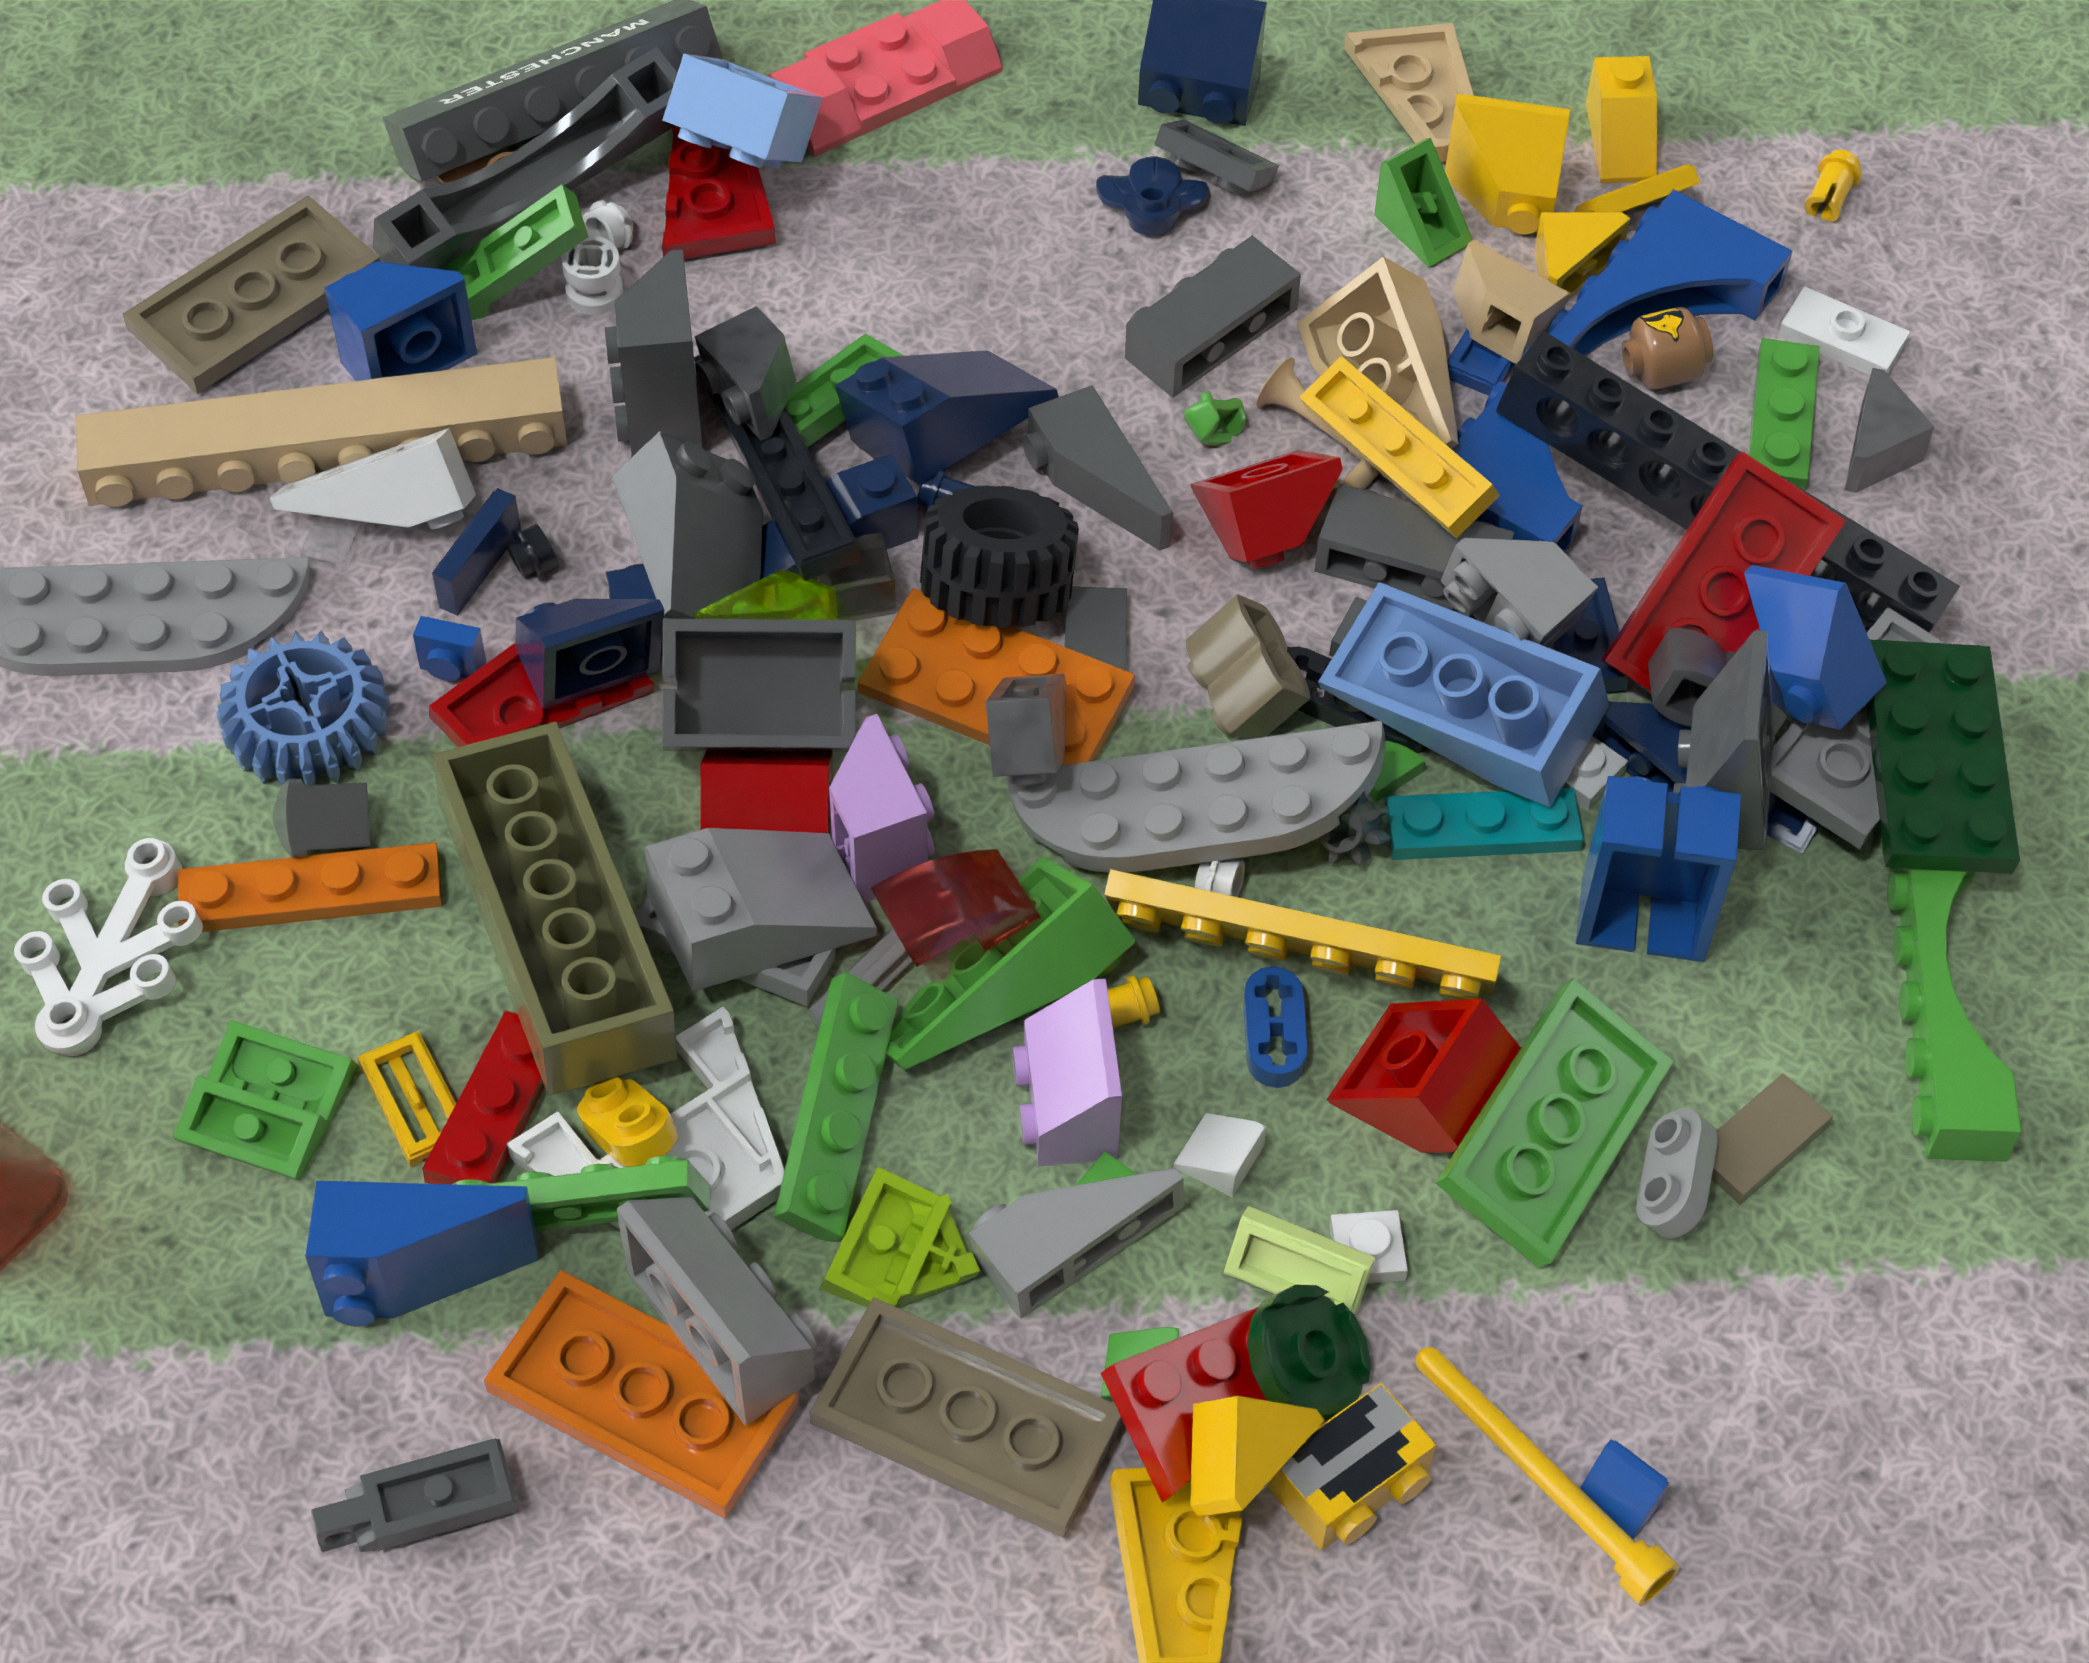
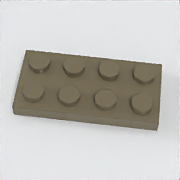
[123,195,381,394]
[809,1297,1123,1538]

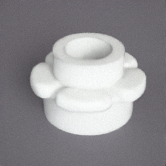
[583,200,633,250]
[1195,859,1245,897]

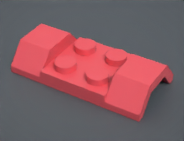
[767,0,1003,157]

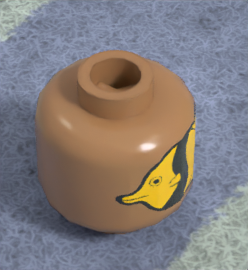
[1622,307,1713,390]

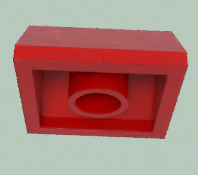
[700,752,833,833]

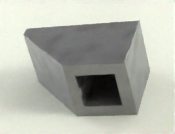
[694,306,796,441]

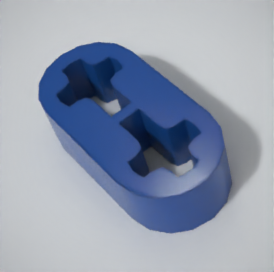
[1243,966,1308,1088]

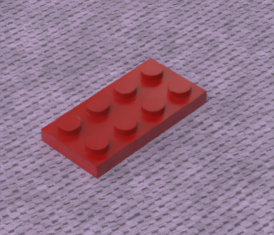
[1601,452,1846,694]

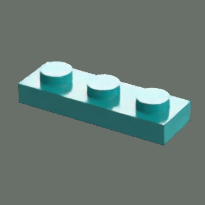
[1385,788,1583,860]

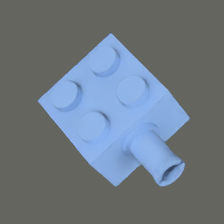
[663,54,823,169]

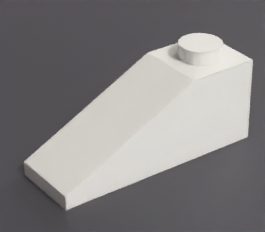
[270,428,476,529]

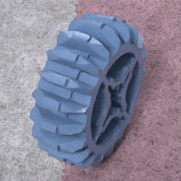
[217,630,390,785]

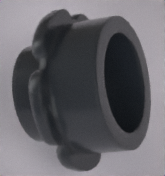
[506,523,559,582]

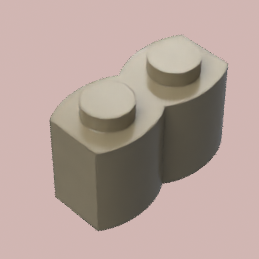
[1186,594,1310,740]

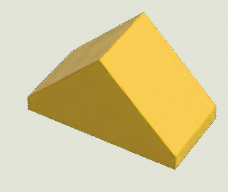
[1534,212,1631,301]
[1190,1396,1324,1517]

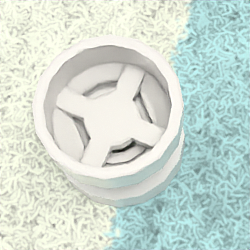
[561,236,623,315]

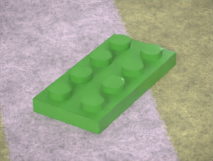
[1435,978,1674,1268]

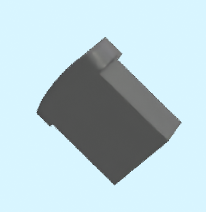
[273,779,370,858]

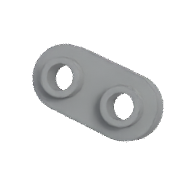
[1636,1108,1718,1239]

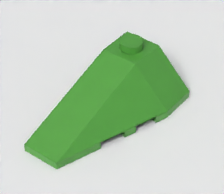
[886,856,1136,1070]

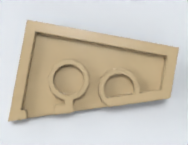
[1344,23,1474,162]

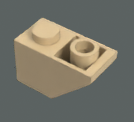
[1453,240,1570,364]

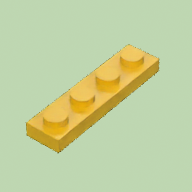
[1299,356,1500,539]

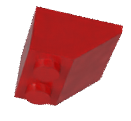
[1326,999,1521,1153]

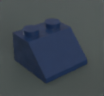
[1138,0,1267,126]

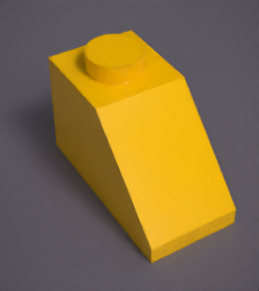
[1586,56,1657,183]

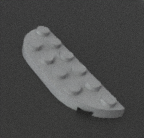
[0,557,312,676]
[1007,721,1385,873]

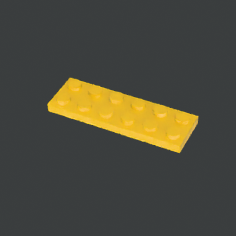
[1104,869,1501,1000]

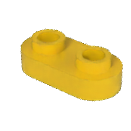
[577,1077,678,1167]

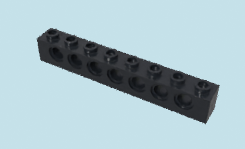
[1495,331,1960,633]

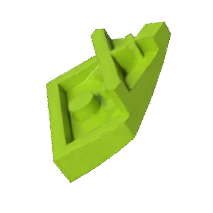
[819,1166,980,1308]

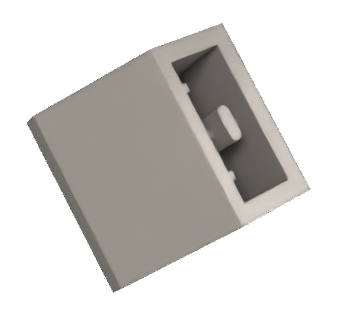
[1440,538,1598,648]

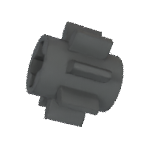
[1310,794,1390,864]

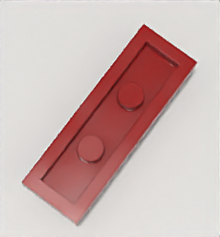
[422,1010,545,1185]

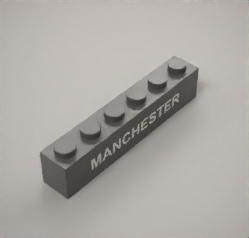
[382,0,723,182]

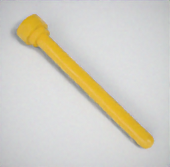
[1415,1347,1680,1607]

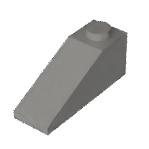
[968,1168,1184,1319]

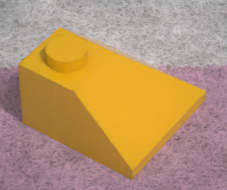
[1445,93,1571,234]

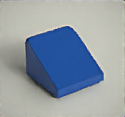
[1580,1439,1669,1539]

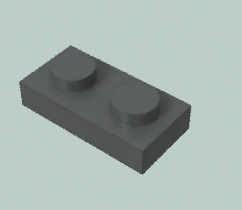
[1154,119,1279,195]

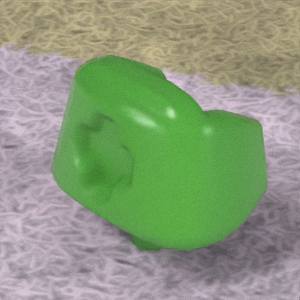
[1184,391,1246,446]

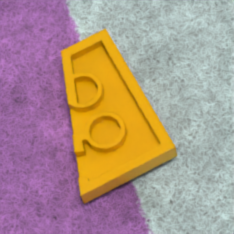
[1109,1467,1242,1663]

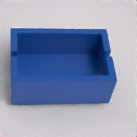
[1576,776,1741,962]

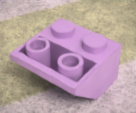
[829,714,935,903]

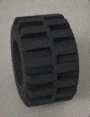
[920,485,1079,628]

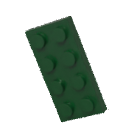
[1866,639,2020,874]

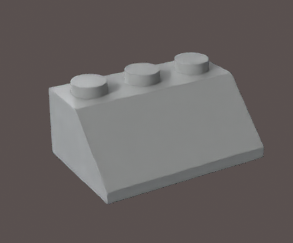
[617,1197,817,1426]

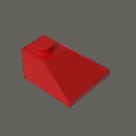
[1190,450,1343,568]

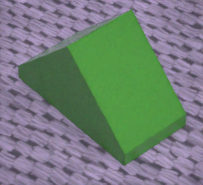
[1374,138,1473,267]

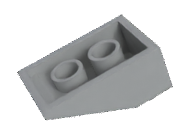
[646,828,877,992]

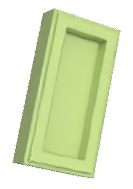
[1224,1206,1376,1315]

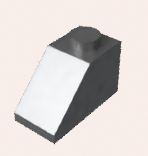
[985,673,1066,785]

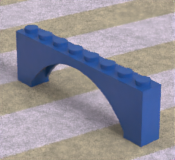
[1452,189,1793,553]

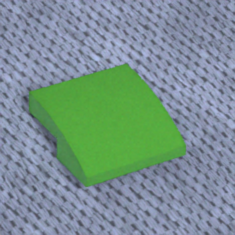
[172,1020,358,1181]

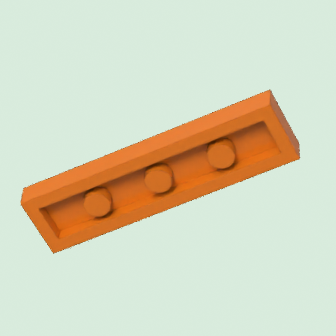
[178,842,442,932]

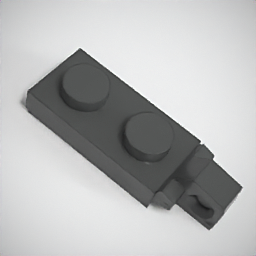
[311,1438,519,1552]

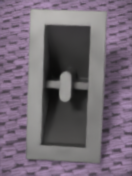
[1844,368,1935,493]

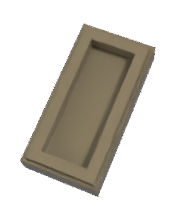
[1711,1073,1833,1205]

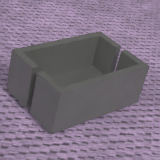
[662,618,856,752]

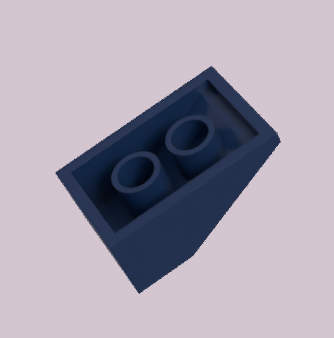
[835,350,1059,485]

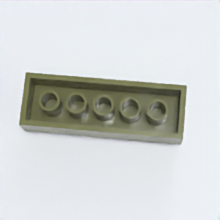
[432,722,677,1096]

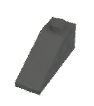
[1022,385,1173,551]

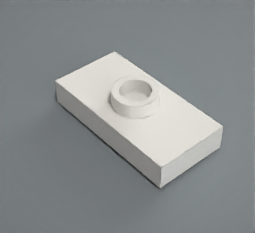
[1778,286,1910,375]

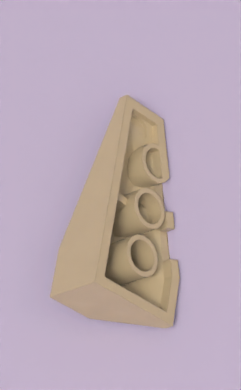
[1297,257,1459,449]

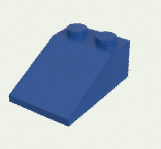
[305,1181,540,1326]

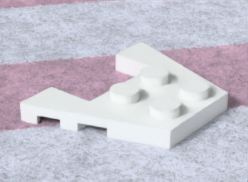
[507,1006,785,1230]

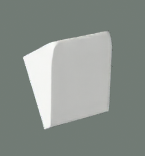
[1173,1113,1267,1197]

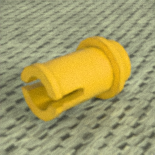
[1804,149,1862,222]
[1107,974,1160,1029]

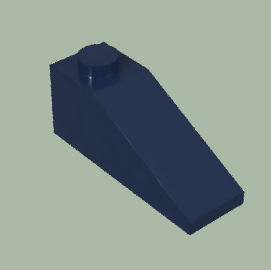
[760,453,918,596]

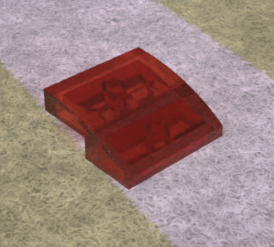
[871,849,1041,967]

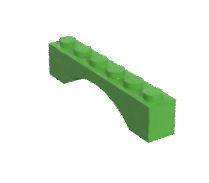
[1881,836,2021,1162]

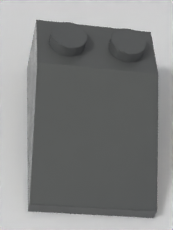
[612,431,763,619]
[1673,630,1774,850]

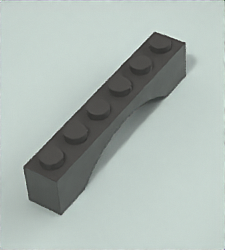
[373,47,677,270]

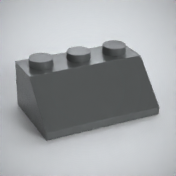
[605,249,703,457]

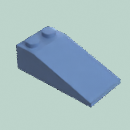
[1318,582,1609,807]

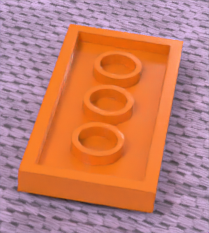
[858,588,1135,766]
[484,1269,799,1519]

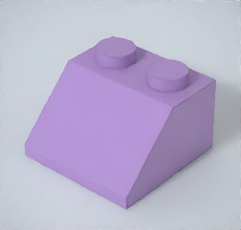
[1012,979,1122,1167]

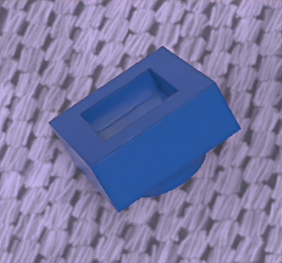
[413,616,486,681]

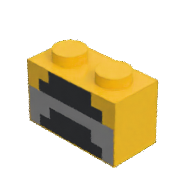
[1267,1383,1436,1551]

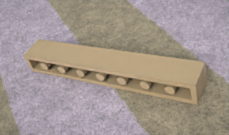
[75,357,568,507]

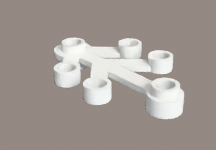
[14,838,203,1056]

